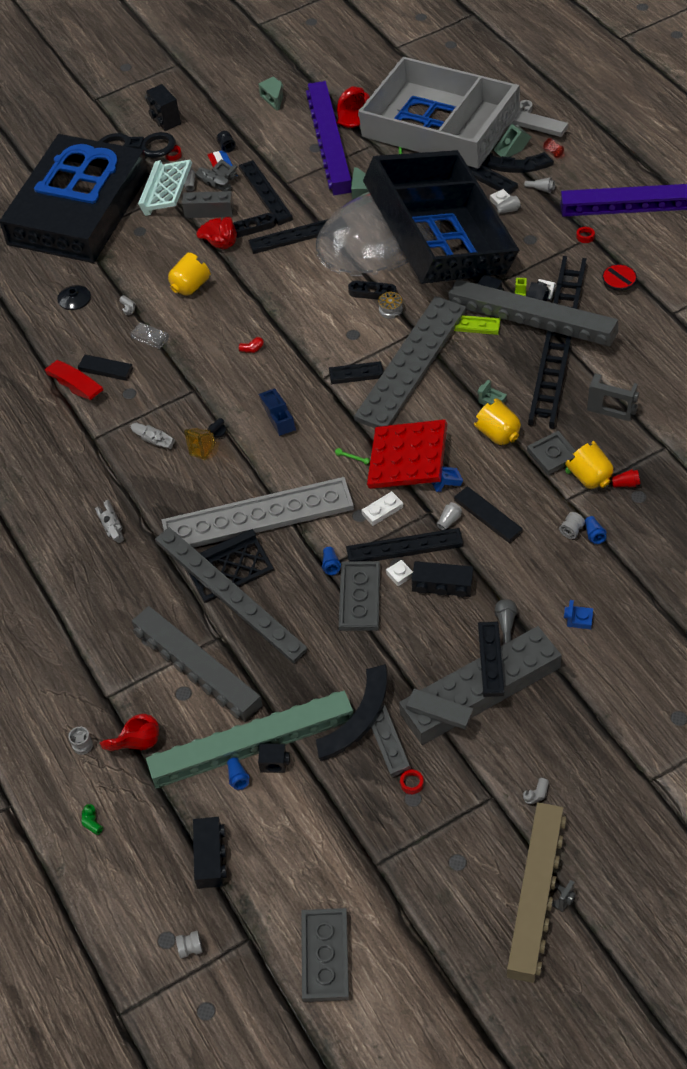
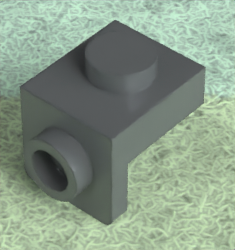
[212,159,237,180]

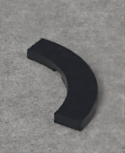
[481,152,554,173]
[316,664,388,761]

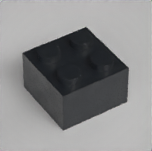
[146,84,181,131]

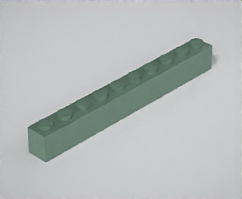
[146,690,353,789]

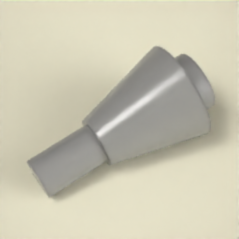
[524,177,555,193]

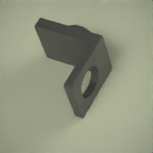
[550,880,576,912]

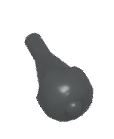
[495,599,517,645]

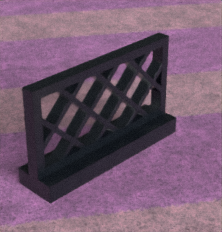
[184,529,274,603]

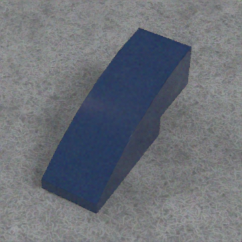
[259,388,296,436]

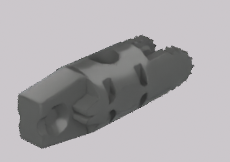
[195,167,232,191]

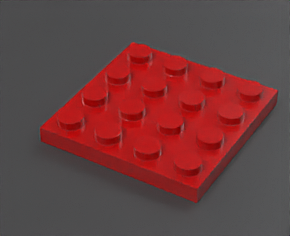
[367,419,447,489]

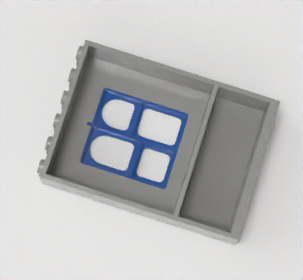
[358,57,520,168]

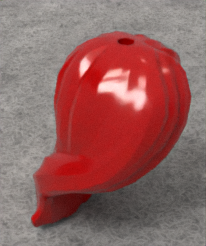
[336,86,370,128]
[196,217,237,249]
[100,714,159,751]

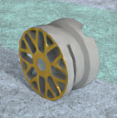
[378,292,403,319]

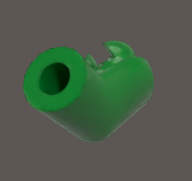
[81,804,103,835]

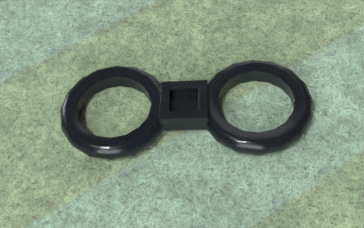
[99,132,176,158]

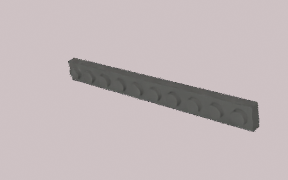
[155,527,307,664]

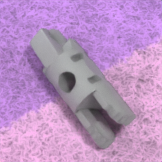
[131,422,175,449]
[95,500,124,543]

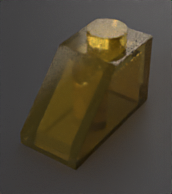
[184,428,215,460]

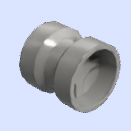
[559,512,585,539]
[68,726,93,755]
[175,931,203,959]

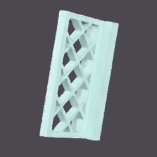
[138,160,192,216]

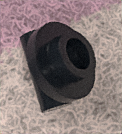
[208,418,226,438]

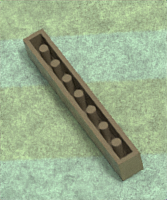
[507,802,567,983]

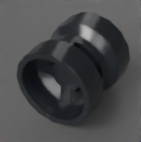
[216,131,236,153]

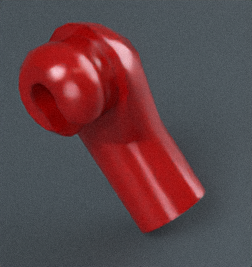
[239,337,264,353]

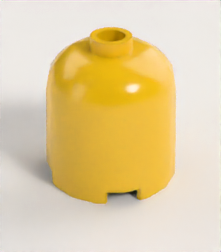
[168,252,211,296]
[474,399,521,445]
[565,441,614,489]

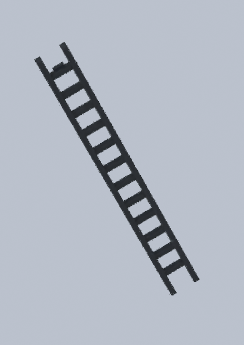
[528,256,587,429]

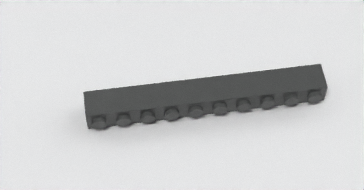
[448,280,619,346]

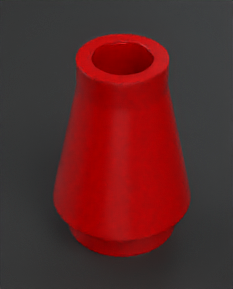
[611,469,640,488]

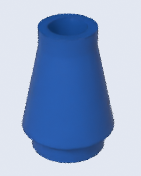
[585,516,607,544]
[322,547,341,575]
[227,758,250,790]

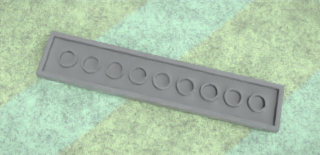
[161,477,354,548]

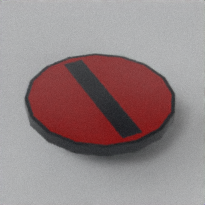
[602,264,637,290]

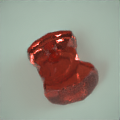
[543,138,564,158]

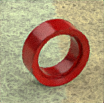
[165,145,182,161]
[576,227,595,243]
[400,769,424,795]

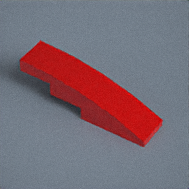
[44,360,104,400]

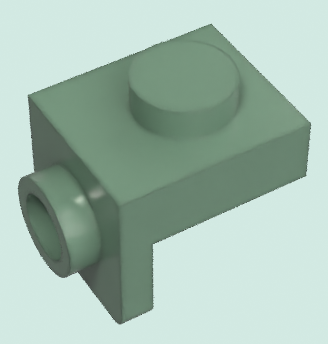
[478,380,507,405]

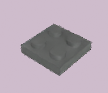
[527,431,576,475]

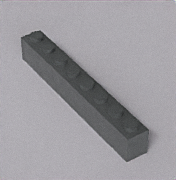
[132,606,263,722]

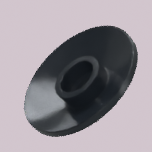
[57,285,91,310]

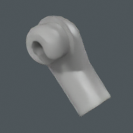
[119,295,136,315]
[523,778,549,805]

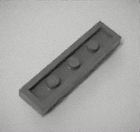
[372,703,411,777]

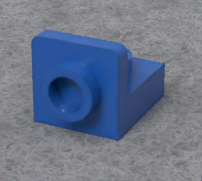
[432,467,463,492]
[564,600,593,629]

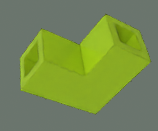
[515,278,527,296]

